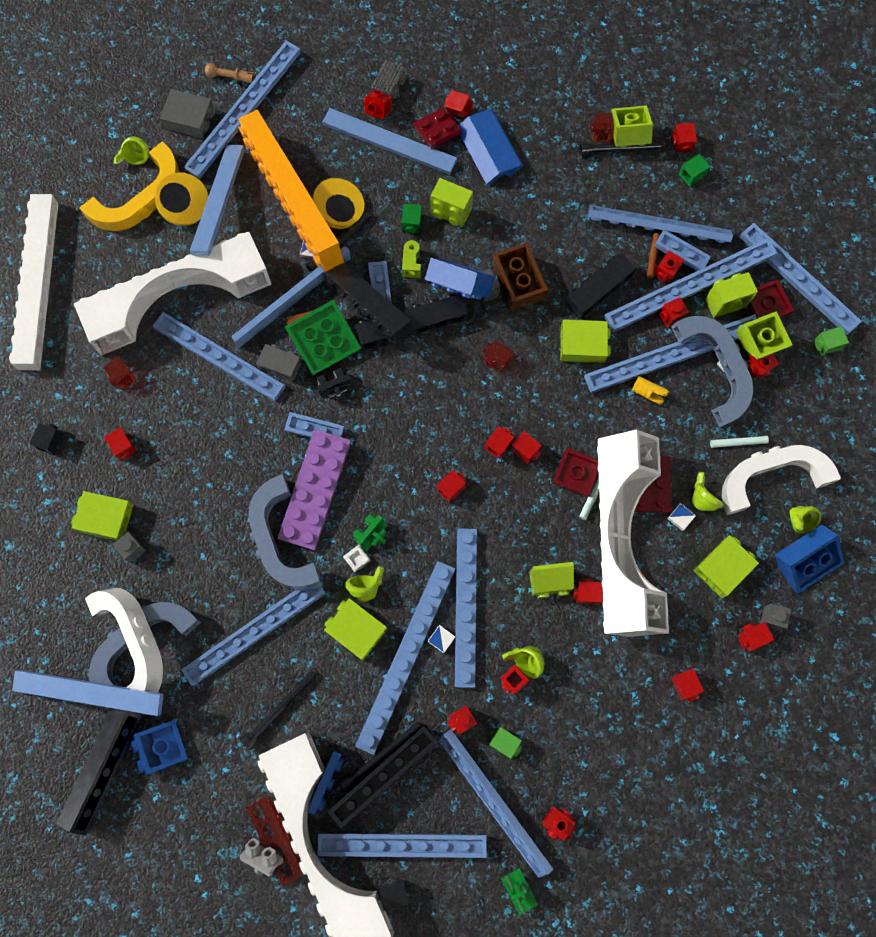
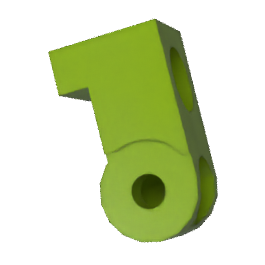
[402,240,421,278]

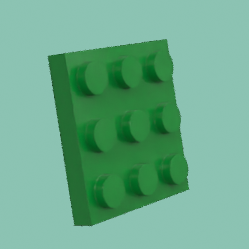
[285,300,361,376]

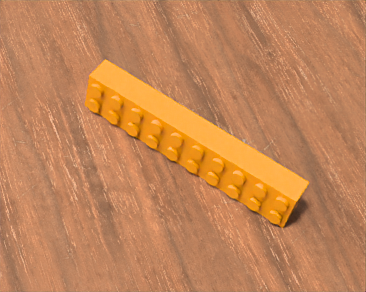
[238,110,344,272]

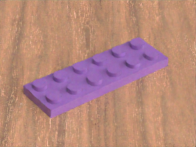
[277,429,351,551]

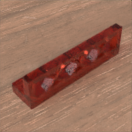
[246,795,304,886]

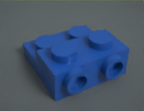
[130,720,188,776]

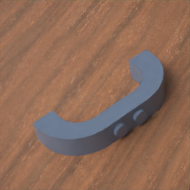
[671,316,753,427]
[249,474,323,590]
[89,602,201,686]

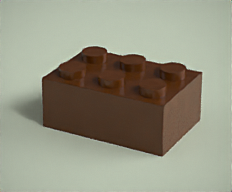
[492,243,548,311]

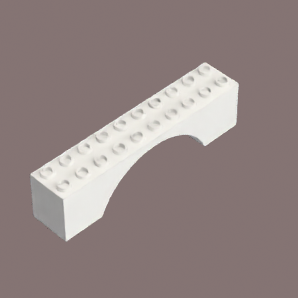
[74,232,272,356]
[597,430,669,637]
[258,733,394,937]

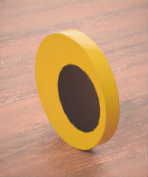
[155,173,209,226]
[312,178,364,229]

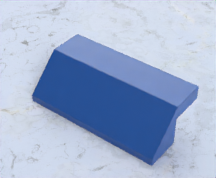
[458,109,523,185]

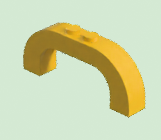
[80,141,179,231]

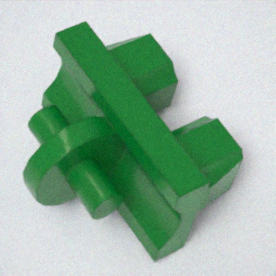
[353,514,389,552]
[501,868,538,916]

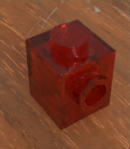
[590,113,614,141]
[483,340,513,372]
[103,356,137,390]

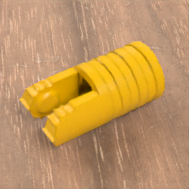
[631,376,669,405]

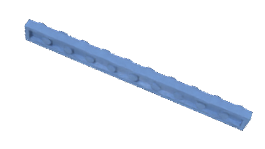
[183,41,301,179]
[604,238,777,332]
[584,314,757,394]
[355,561,455,755]

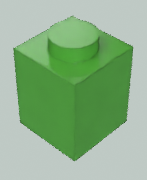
[815,326,849,356]
[489,727,522,759]

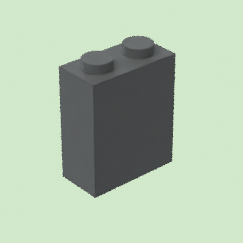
[160,89,215,139]

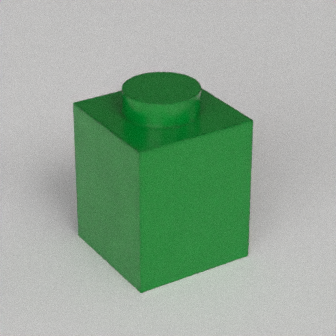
[679,154,710,187]
[401,204,422,234]

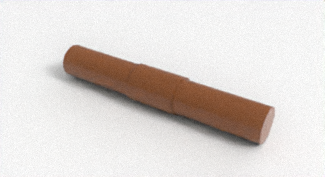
[646,233,660,279]

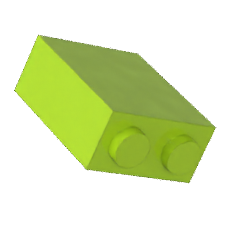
[560,320,611,363]
[71,491,134,541]
[693,535,759,598]
[324,599,388,661]

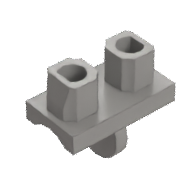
[240,838,283,877]

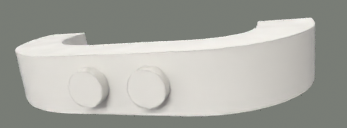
[722,445,841,515]
[85,588,163,693]

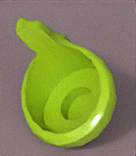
[114,136,150,165]
[692,472,724,511]
[789,506,822,534]
[345,566,384,602]
[502,646,545,679]

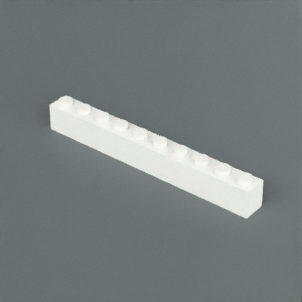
[9,194,58,370]

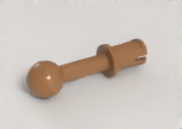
[205,63,255,83]

